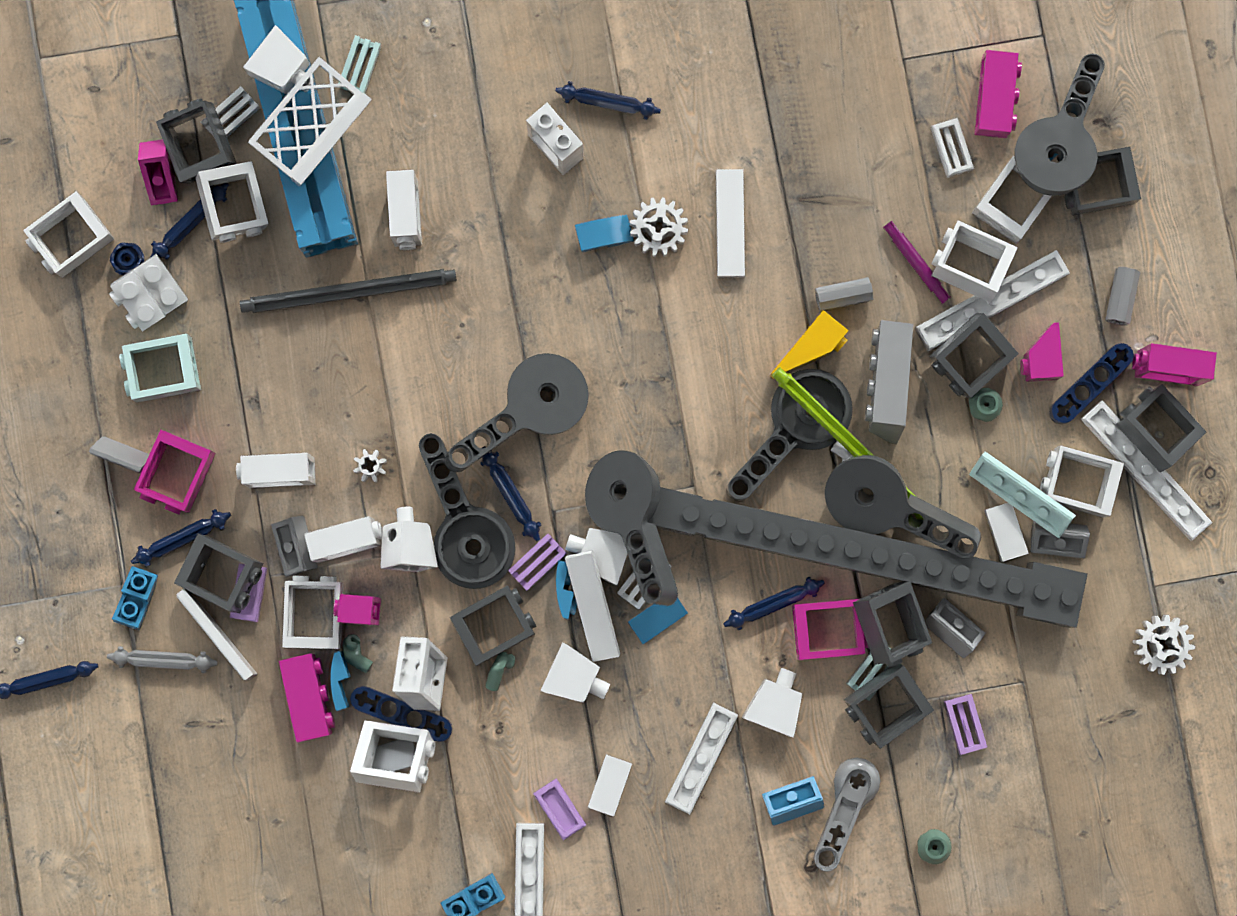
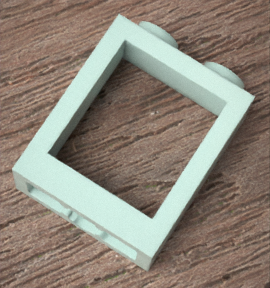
[119,334,201,402]

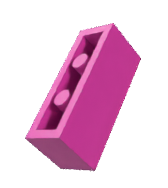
[974,50,1022,138]
[279,653,335,743]

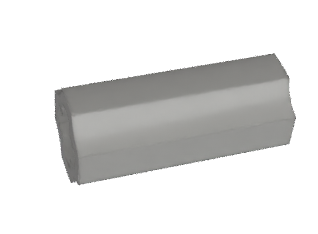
[1105,267,1140,326]
[815,277,873,312]

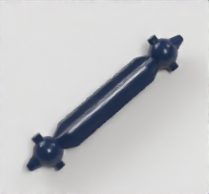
[555,81,661,120]
[150,183,229,260]
[480,446,541,542]
[131,509,232,567]
[723,577,825,630]
[0,661,99,699]

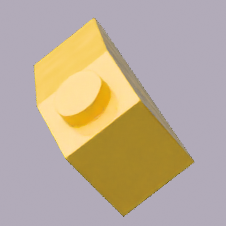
[770,310,849,379]

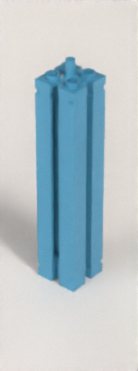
[234,0,358,258]

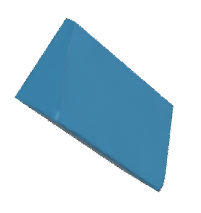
[628,597,688,644]
[762,776,824,826]

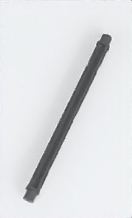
[240,269,457,313]

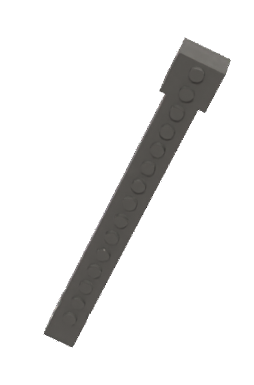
[648,487,1088,628]

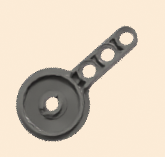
[1014,53,1105,196]
[445,353,589,472]
[727,369,853,501]
[419,433,516,589]
[585,450,678,606]
[825,455,982,558]

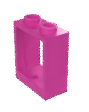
[1132,343,1217,386]
[134,429,216,515]
[792,599,869,660]

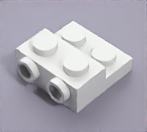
[109,254,188,332]

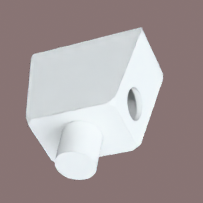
[244,26,315,94]
[381,507,438,572]
[565,528,627,586]
[541,643,610,703]
[742,668,802,737]

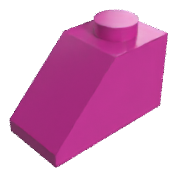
[138,139,178,206]
[1020,322,1064,382]
[334,594,381,625]

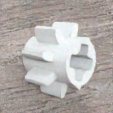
[353,449,387,483]

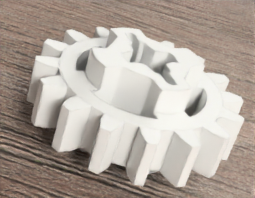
[630,197,688,257]
[1133,615,1195,675]

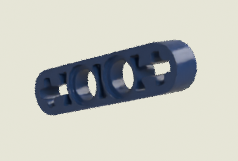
[1049,343,1134,424]
[350,686,453,742]

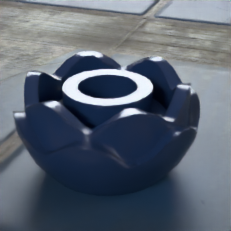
[110,242,145,275]

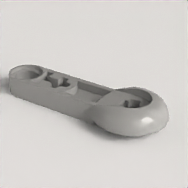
[813,757,881,871]

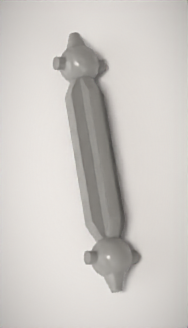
[107,646,218,673]

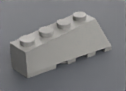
[865,320,913,444]

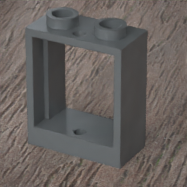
[156,99,237,184]
[1064,147,1141,216]
[929,313,1019,398]
[1116,384,1206,473]
[174,533,264,613]
[853,581,932,667]
[450,585,537,666]
[844,663,934,749]

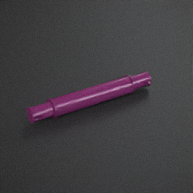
[883,221,951,304]

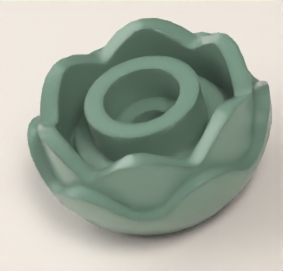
[969,388,1003,422]
[917,829,952,865]

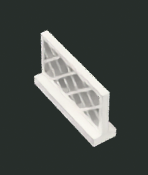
[248,57,372,186]

